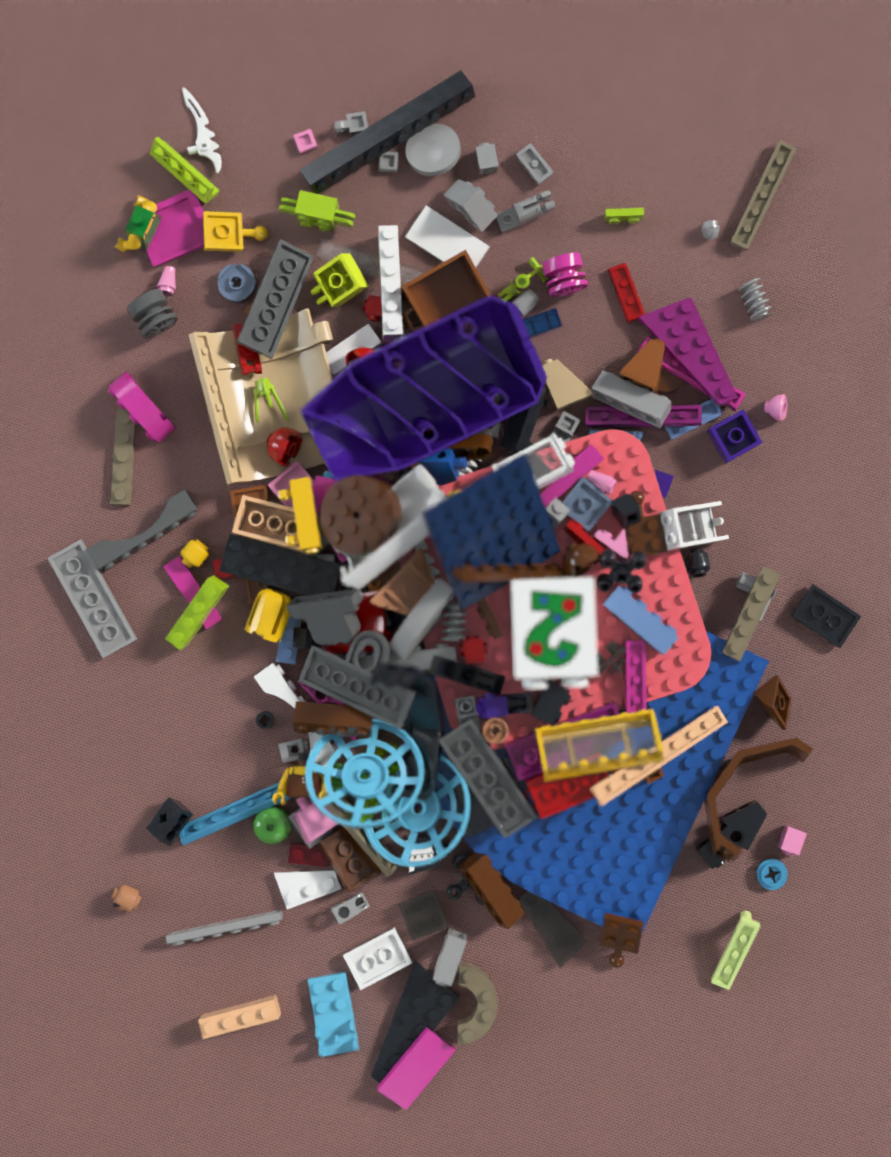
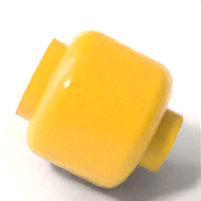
[180,539,209,568]

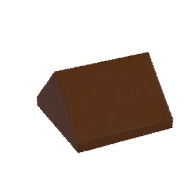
[754,675,792,730]

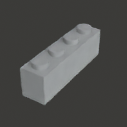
[591,371,671,428]

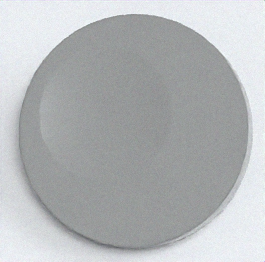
[405,124,461,176]

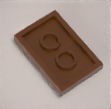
[318,827,381,893]

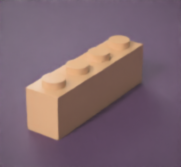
[198,995,281,1039]

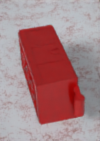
[522,751,617,819]

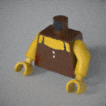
[272,751,332,805]

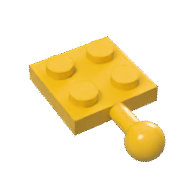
[203,211,268,252]

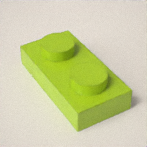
[604,208,644,224]

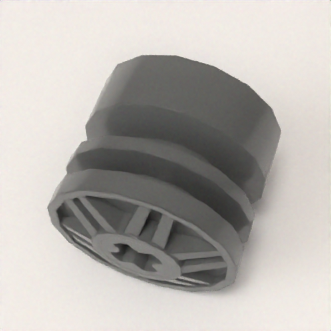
[127,289,178,339]

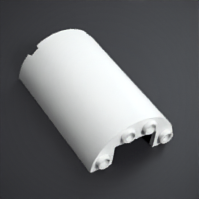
[333,464,447,589]

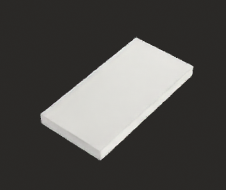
[405,206,490,268]

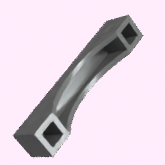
[86,489,200,571]

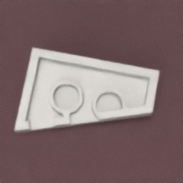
[274,870,342,909]

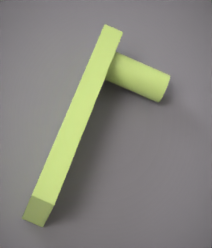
[711,911,760,990]

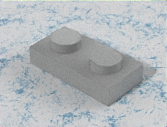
[515,143,554,186]

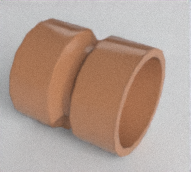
[483,717,509,744]

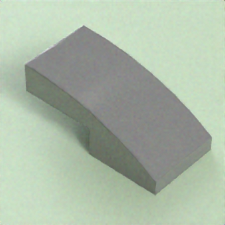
[546,411,580,448]

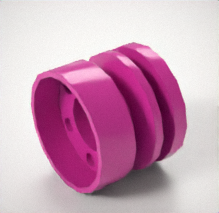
[542,253,588,297]

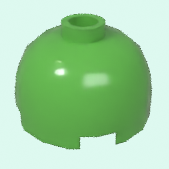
[253,805,292,844]

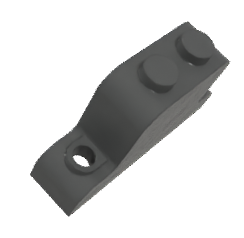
[287,589,363,646]

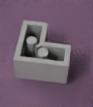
[443,179,498,232]

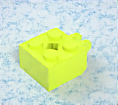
[310,253,369,307]

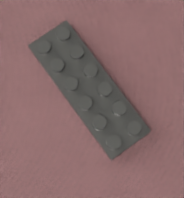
[236,239,314,359]
[438,718,538,839]

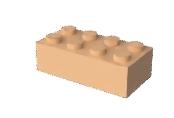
[232,495,320,555]

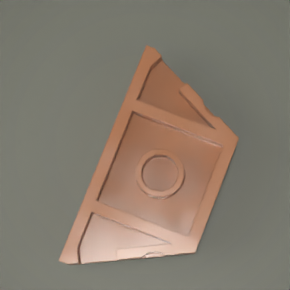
[369,548,435,616]

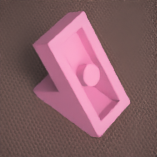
[594,529,628,559]

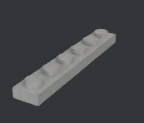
[165,909,283,946]

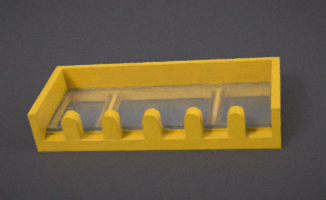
[536,710,664,781]

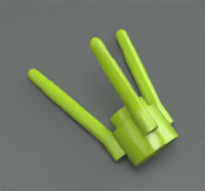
[253,378,289,423]

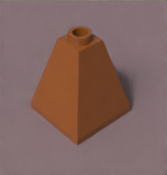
[620,338,665,394]

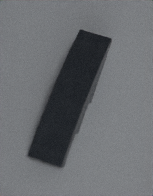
[428,654,506,695]

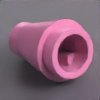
[157,266,176,296]
[587,470,617,494]

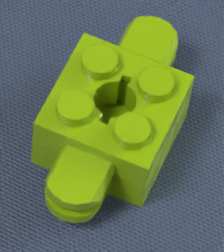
[279,190,356,232]

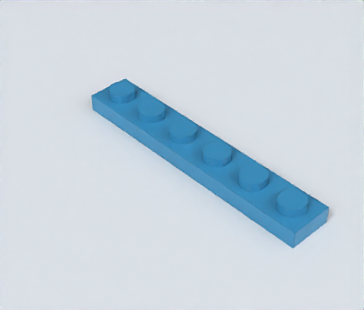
[179,783,290,845]

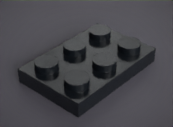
[791,584,861,648]

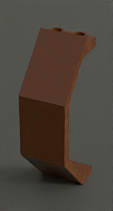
[704,738,813,862]

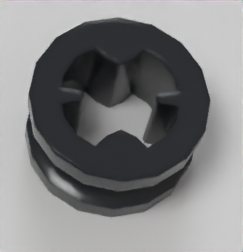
[256,711,274,729]

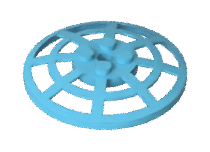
[305,719,424,828]
[362,755,470,867]

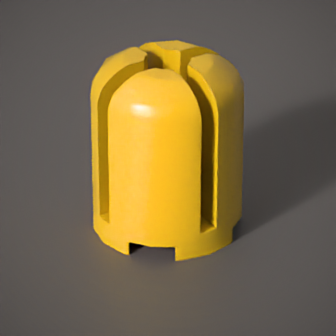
[245,588,292,642]

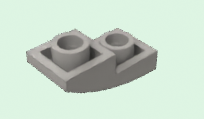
[455,696,481,731]

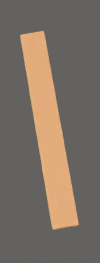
[590,706,728,805]

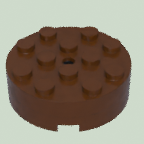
[320,475,402,556]

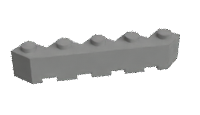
[338,644,456,674]

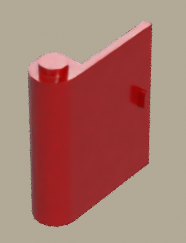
[323,591,394,655]

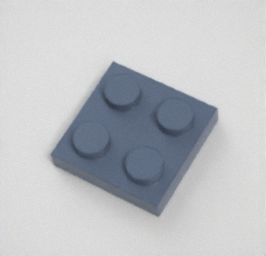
[562,477,612,532]

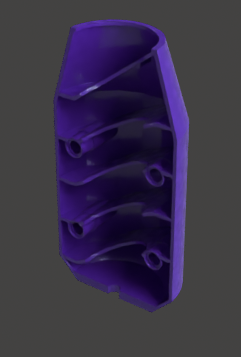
[300,295,547,481]

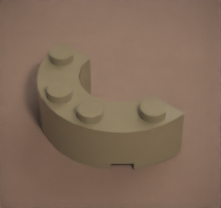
[458,961,497,1045]

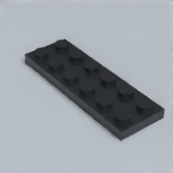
[219,534,342,596]

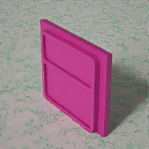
[131,190,204,268]

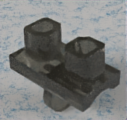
[597,640,627,675]

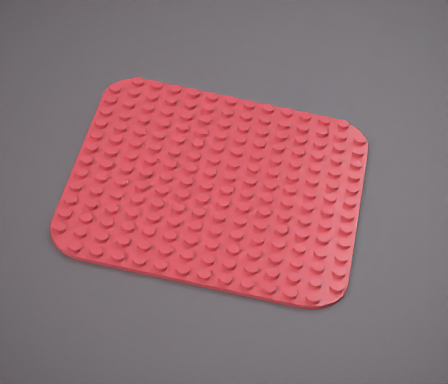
[398,430,711,750]

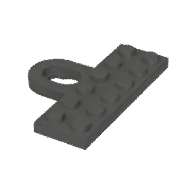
[299,630,416,729]

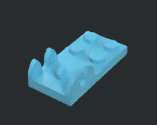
[308,972,359,1058]

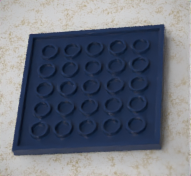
[421,453,561,610]

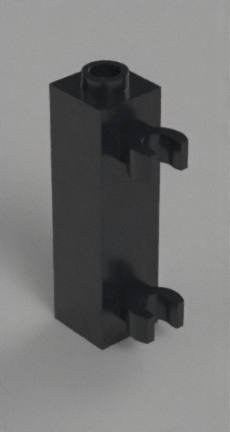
[500,388,548,455]

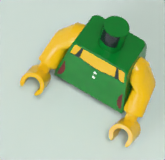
[114,195,162,253]

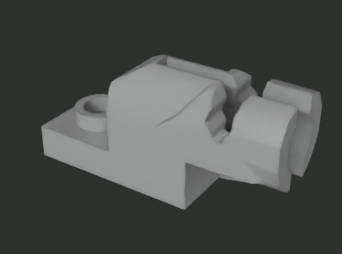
[496,190,556,233]

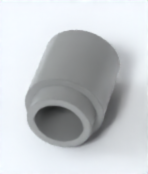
[511,289,539,317]

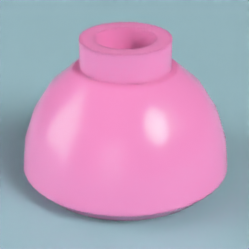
[765,394,787,421]

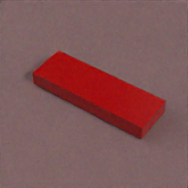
[608,263,645,323]

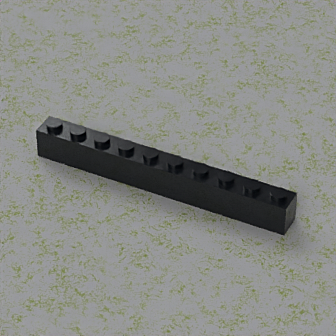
[300,70,476,194]

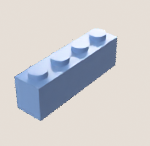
[602,586,679,655]

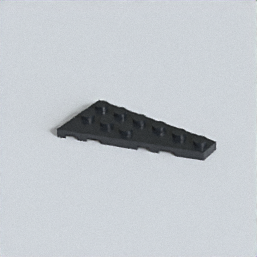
[371,960,460,1083]

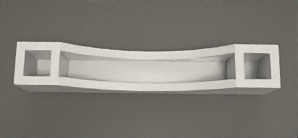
[378,225,403,343]
[254,663,341,767]

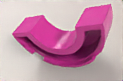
[107,371,176,443]

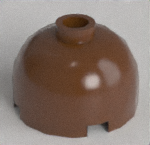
[562,542,600,578]

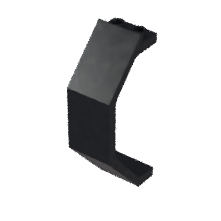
[369,662,445,800]

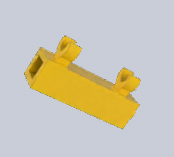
[278,477,323,554]

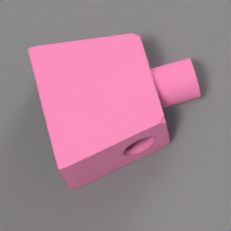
[294,796,338,844]

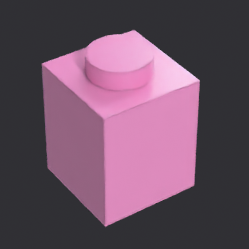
[777,825,807,857]

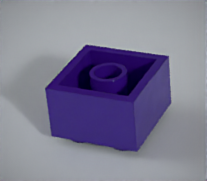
[706,409,763,464]

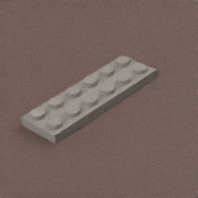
[47,539,138,658]

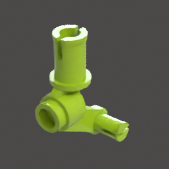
[498,257,549,302]

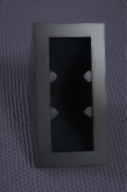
[500,692,533,714]

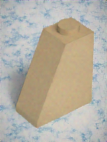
[542,359,593,411]

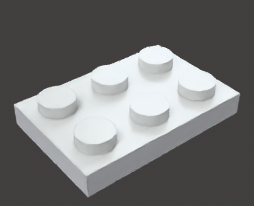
[343,927,412,990]

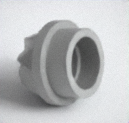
[701,220,720,240]

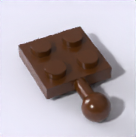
[622,490,668,560]
[599,912,644,968]

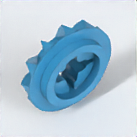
[756,859,788,890]

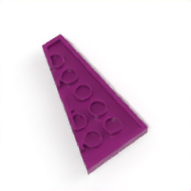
[638,297,738,407]

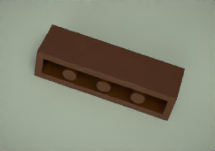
[293,701,374,738]
[458,852,525,929]

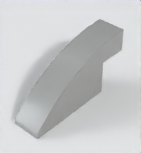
[389,578,455,660]

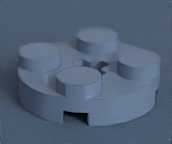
[218,264,256,303]

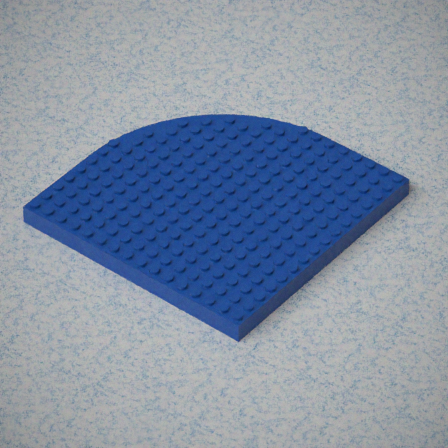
[426,631,769,933]

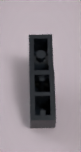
[695,800,767,869]

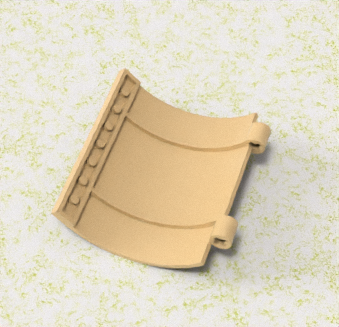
[189,309,333,484]

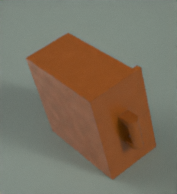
[401,249,491,333]

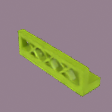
[150,137,219,204]

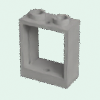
[433,928,467,987]

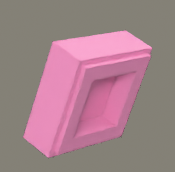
[293,129,318,155]

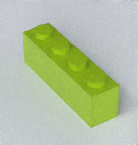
[165,575,230,650]

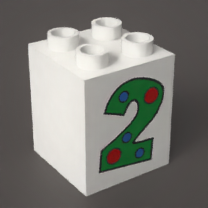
[509,577,598,689]

